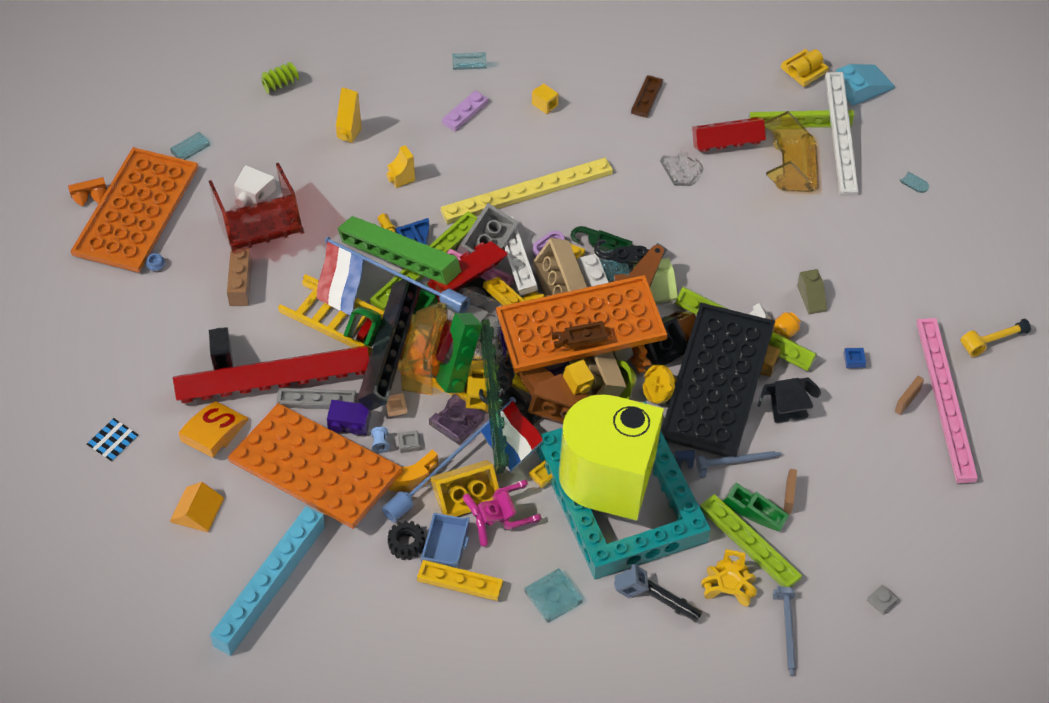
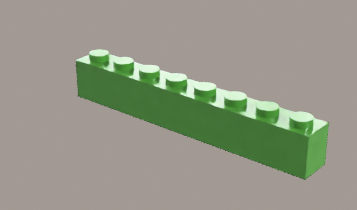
[337,216,461,285]

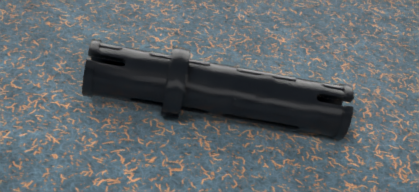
[645,579,702,623]

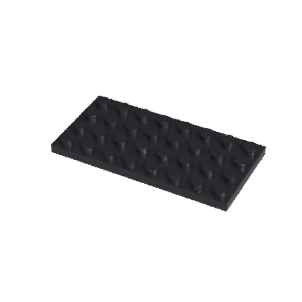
[661,303,775,457]

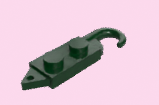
[570,226,634,252]

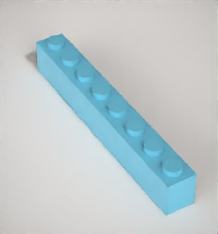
[210,506,325,656]

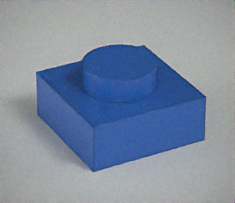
[843,348,866,368]

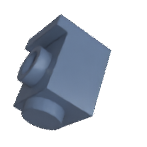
[614,564,649,598]

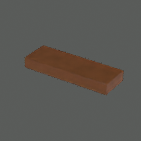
[631,75,663,118]

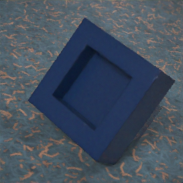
[672,450,695,469]

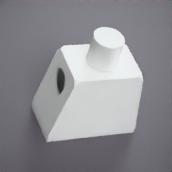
[234,165,276,207]

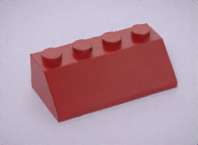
[427,241,508,302]

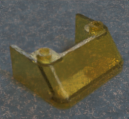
[764,111,819,192]
[398,302,448,395]

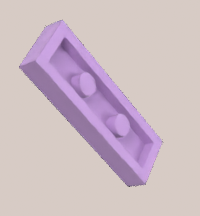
[442,90,488,132]

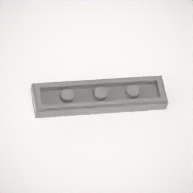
[276,388,357,409]

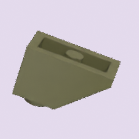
[797,269,827,314]

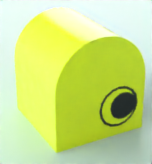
[559,395,664,521]

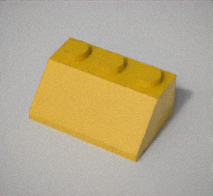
[430,460,499,517]

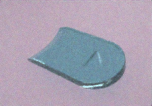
[899,171,929,193]

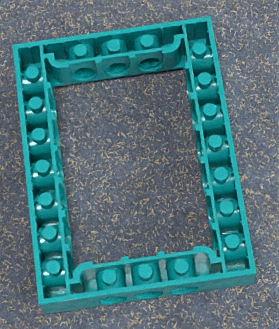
[535,402,711,580]

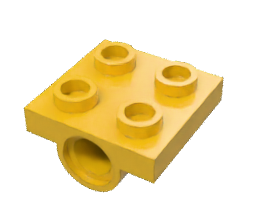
[780,49,829,87]

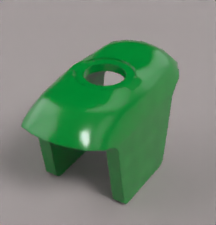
[343,307,382,347]

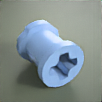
[371,426,390,453]

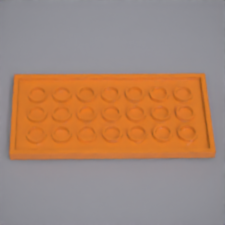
[71,147,199,273]
[496,275,667,373]
[228,403,403,529]

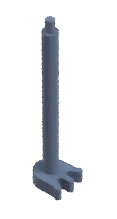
[696,451,781,478]
[773,586,795,676]

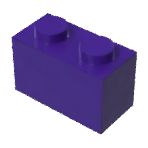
[326,400,371,435]

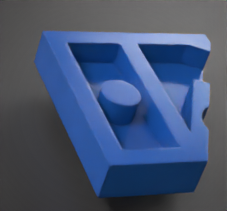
[396,218,429,244]

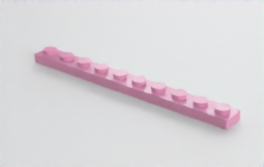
[916,318,978,483]

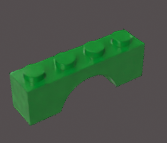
[436,313,482,393]

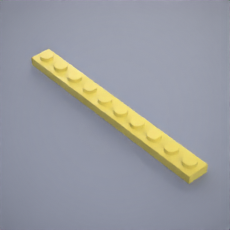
[440,157,613,224]

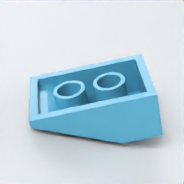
[836,64,895,106]

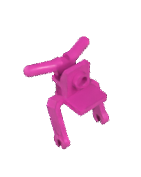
[463,480,542,547]

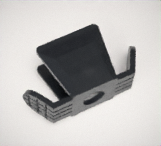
[757,377,821,423]

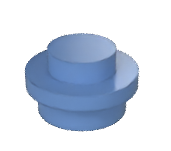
[146,253,165,271]

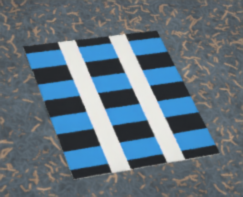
[86,418,139,462]

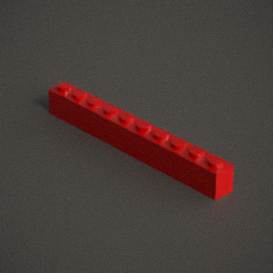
[172,346,369,403]

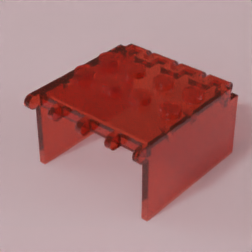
[208,163,304,253]

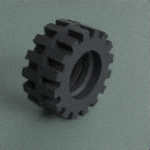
[388,520,425,560]

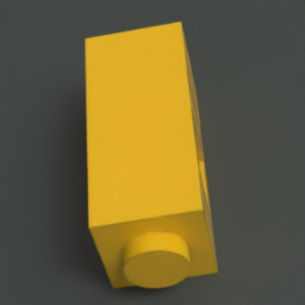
[466,361,488,410]

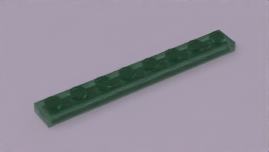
[480,320,509,474]

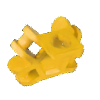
[701,549,757,607]

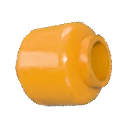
[773,312,801,339]

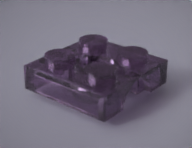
[429,394,485,445]

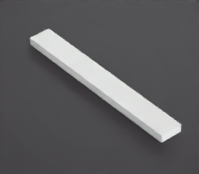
[825,72,859,195]

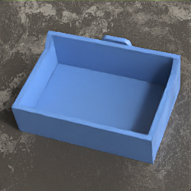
[421,513,470,568]

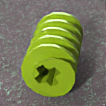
[261,62,299,94]

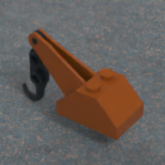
[594,240,664,287]
[479,350,590,424]

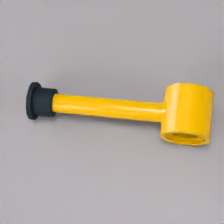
[960,318,1031,357]

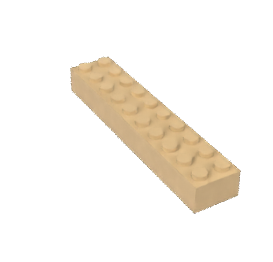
[532,238,626,397]

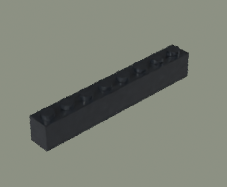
[357,276,421,411]

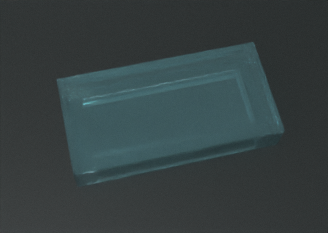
[452,52,486,70]
[170,132,210,160]

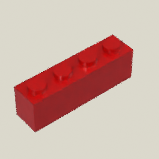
[692,117,766,152]

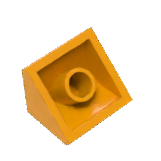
[170,482,224,533]

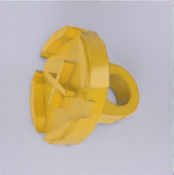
[643,365,677,404]

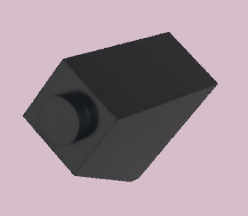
[209,327,234,370]

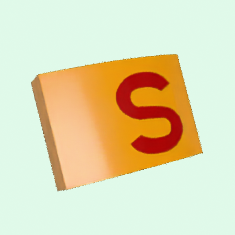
[178,401,249,458]

